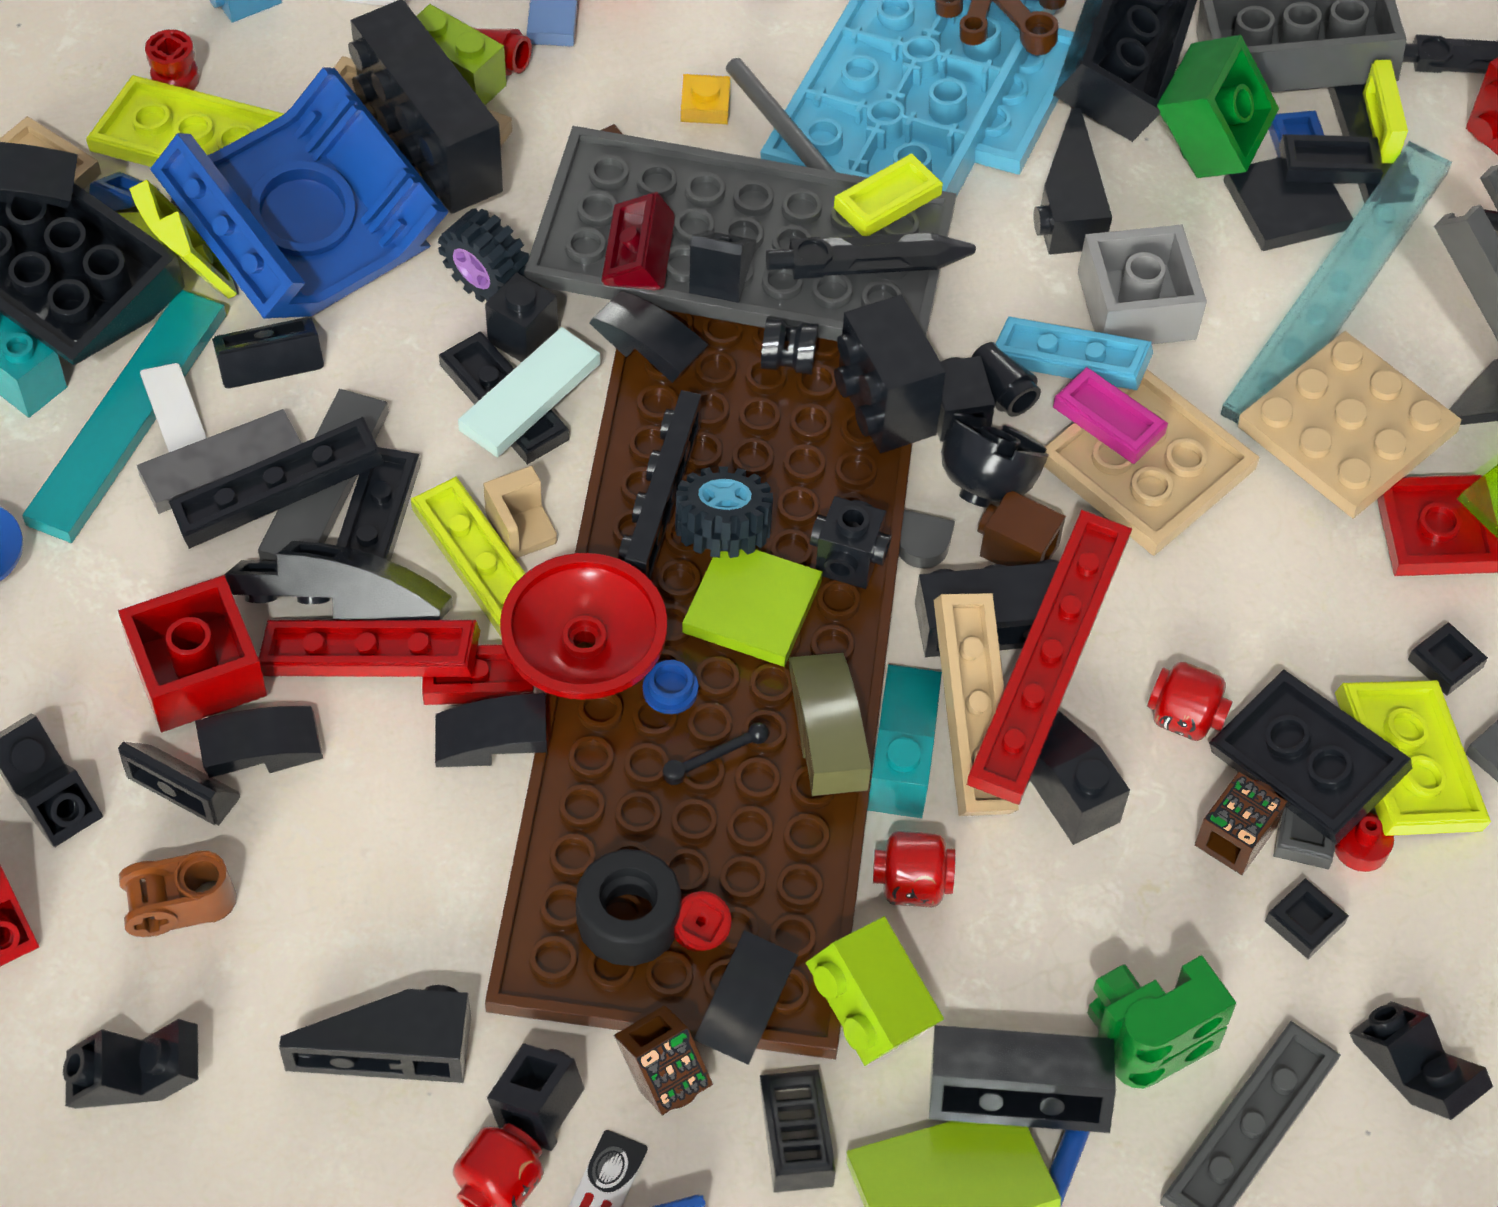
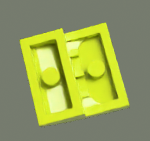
[129,180,238,299]

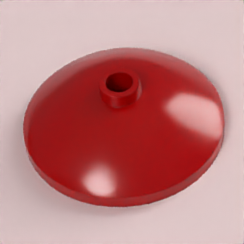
[500,553,667,700]

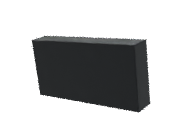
[1279,134,1384,184]

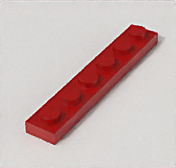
[966,510,1132,805]

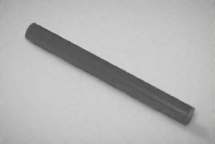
[726,58,836,172]

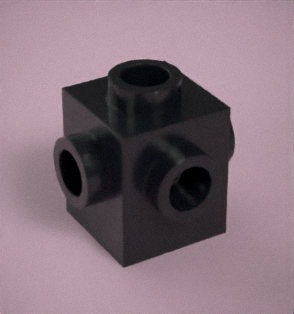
[810,496,892,589]

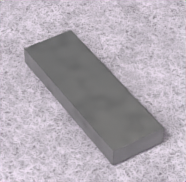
[137,409,301,514]

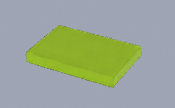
[846,1121,1061,1207]

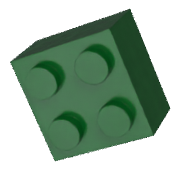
[1157,35,1279,178]

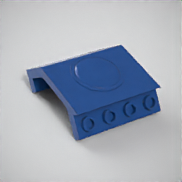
[150,67,449,319]

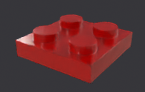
[1377,475,1498,576]

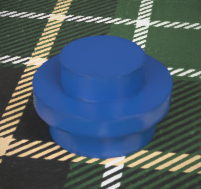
[643,660,698,714]

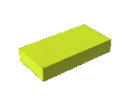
[1363,60,1408,164]
[834,153,943,236]

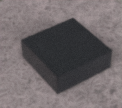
[1408,622,1488,696]
[1265,878,1349,959]

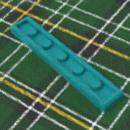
[22,290,226,543]

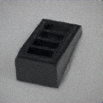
[759,1070,836,1193]

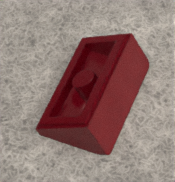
[601,192,675,290]

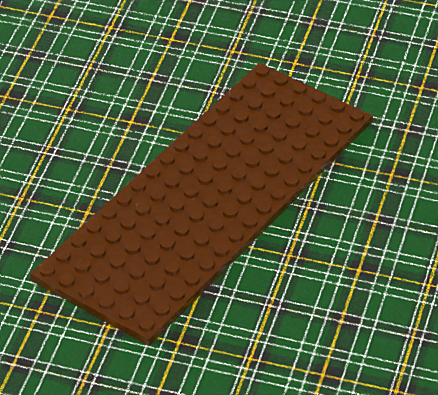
[485,309,912,1060]

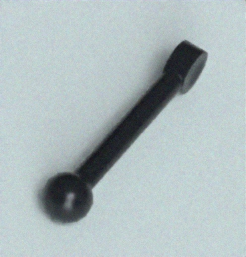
[663,722,769,785]

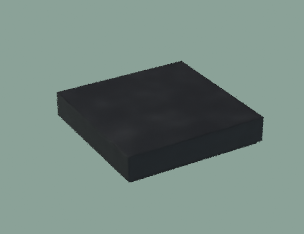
[1223,157,1354,251]

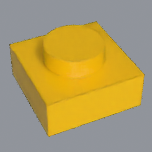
[680,74,730,124]

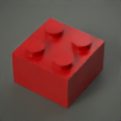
[118,575,267,733]

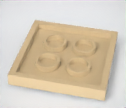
[1238,331,1462,519]
[1044,369,1260,556]

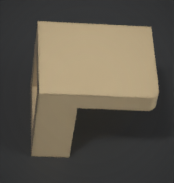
[483,465,557,559]

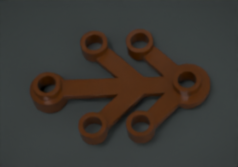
[935,0,1067,55]

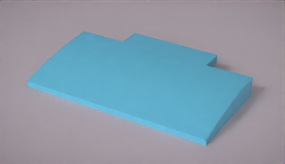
[760,0,1074,197]

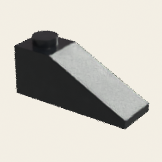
[1034,108,1112,255]
[1030,711,1130,845]
[279,985,471,1083]

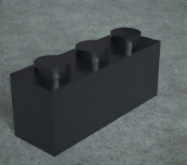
[915,559,1059,657]
[929,1025,1116,1133]

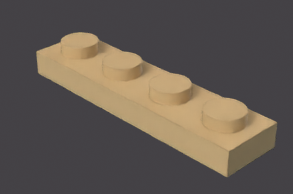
[934,593,1019,816]

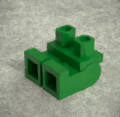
[1087,955,1237,1089]

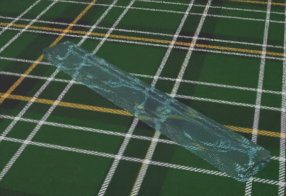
[1220,141,1452,424]

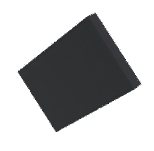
[1209,669,1412,845]

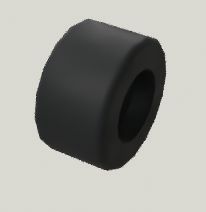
[576,849,681,966]

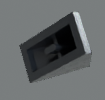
[689,230,756,303]

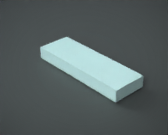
[458,327,600,458]

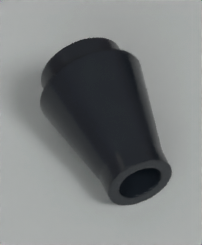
[972,342,1041,417]

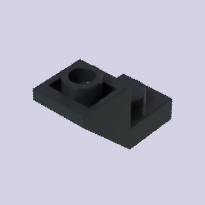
[0,713,104,848]
[1350,1001,1493,1120]
[63,1019,198,1109]

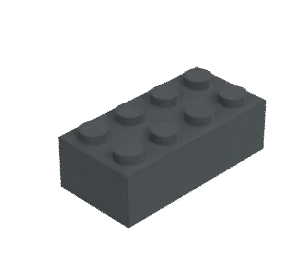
[1197,0,1407,92]

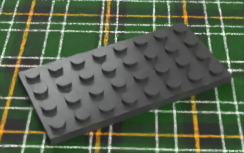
[525,126,956,341]

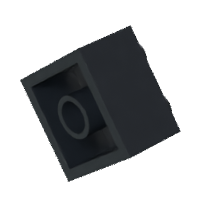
[834,294,946,454]

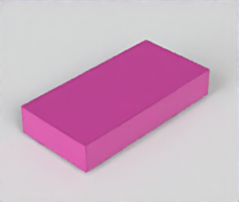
[1053,367,1168,464]

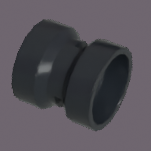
[761,317,818,375]

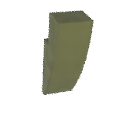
[789,653,871,796]

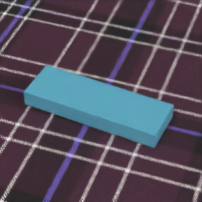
[996,316,1153,390]

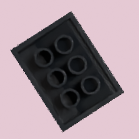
[0,183,185,365]

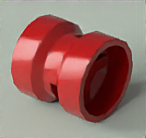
[145,29,199,90]

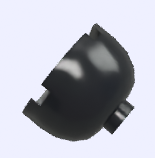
[941,413,1049,507]

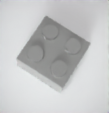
[1078,224,1207,344]

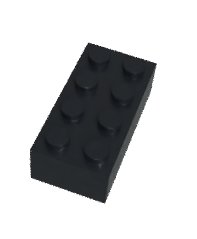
[348,0,503,214]
[1053,0,1197,142]

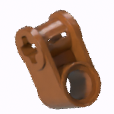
[119,851,237,937]

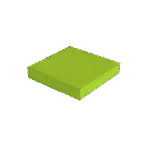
[682,549,822,667]

